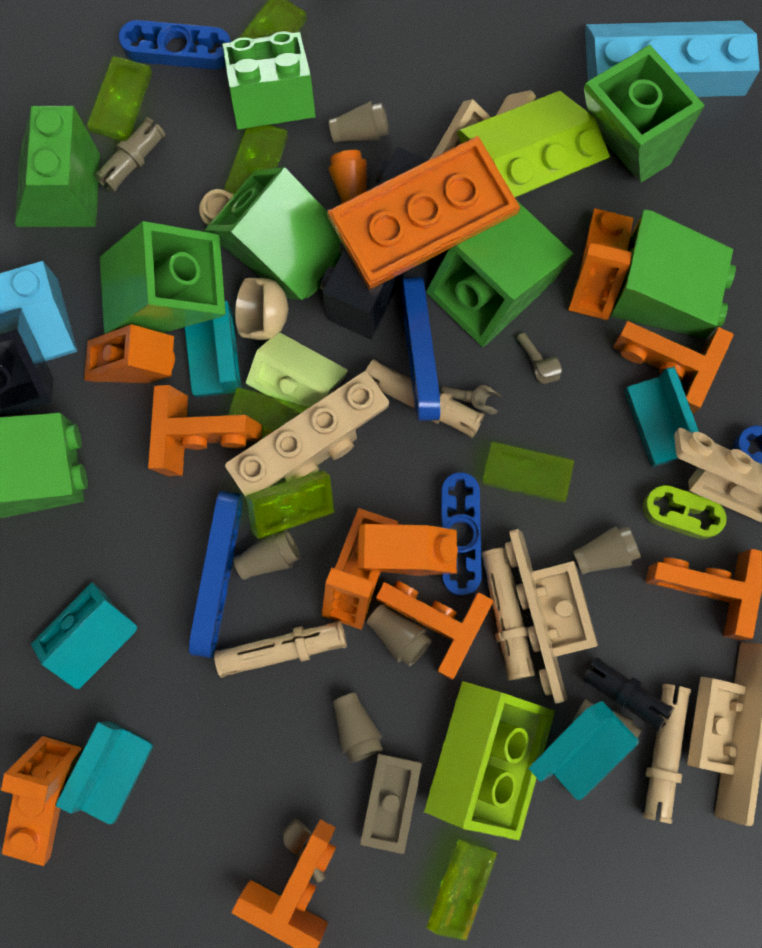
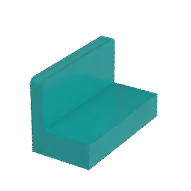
[185,301,242,397]
[624,366,699,468]
[31,582,138,689]
[528,701,639,800]
[55,721,153,824]

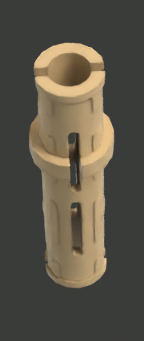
[366,359,485,438]
[481,547,536,681]
[214,620,347,678]
[642,684,691,824]

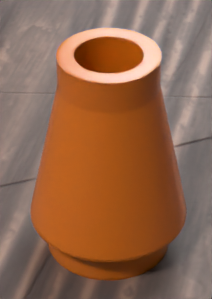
[328,150,367,203]

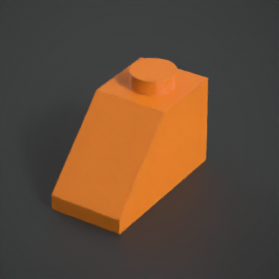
[84,324,175,383]
[358,524,458,576]

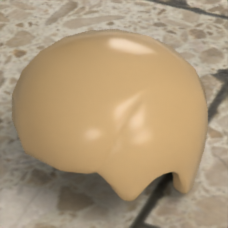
[235,278,289,340]

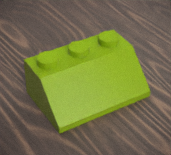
[457,91,610,198]
[424,681,555,840]

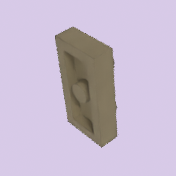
[360,753,422,854]

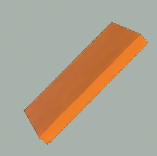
[327,136,520,290]

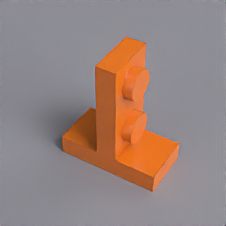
[568,208,634,320]
[613,321,734,414]
[148,385,262,477]
[322,508,399,630]
[645,549,762,641]
[376,580,494,680]
[1,736,83,866]
[231,819,336,948]

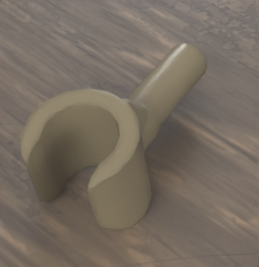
[517,332,562,384]
[441,385,502,415]
[283,819,325,884]

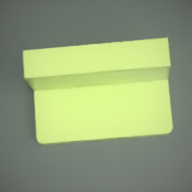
[246,333,348,414]

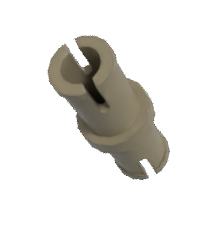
[94,117,166,193]

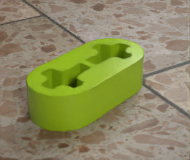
[643,485,727,540]

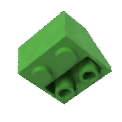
[222,31,316,130]

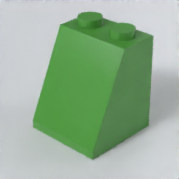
[584,45,705,183]
[15,106,100,227]
[204,167,342,300]
[426,200,574,347]
[610,209,736,339]
[100,221,226,334]
[0,413,88,518]

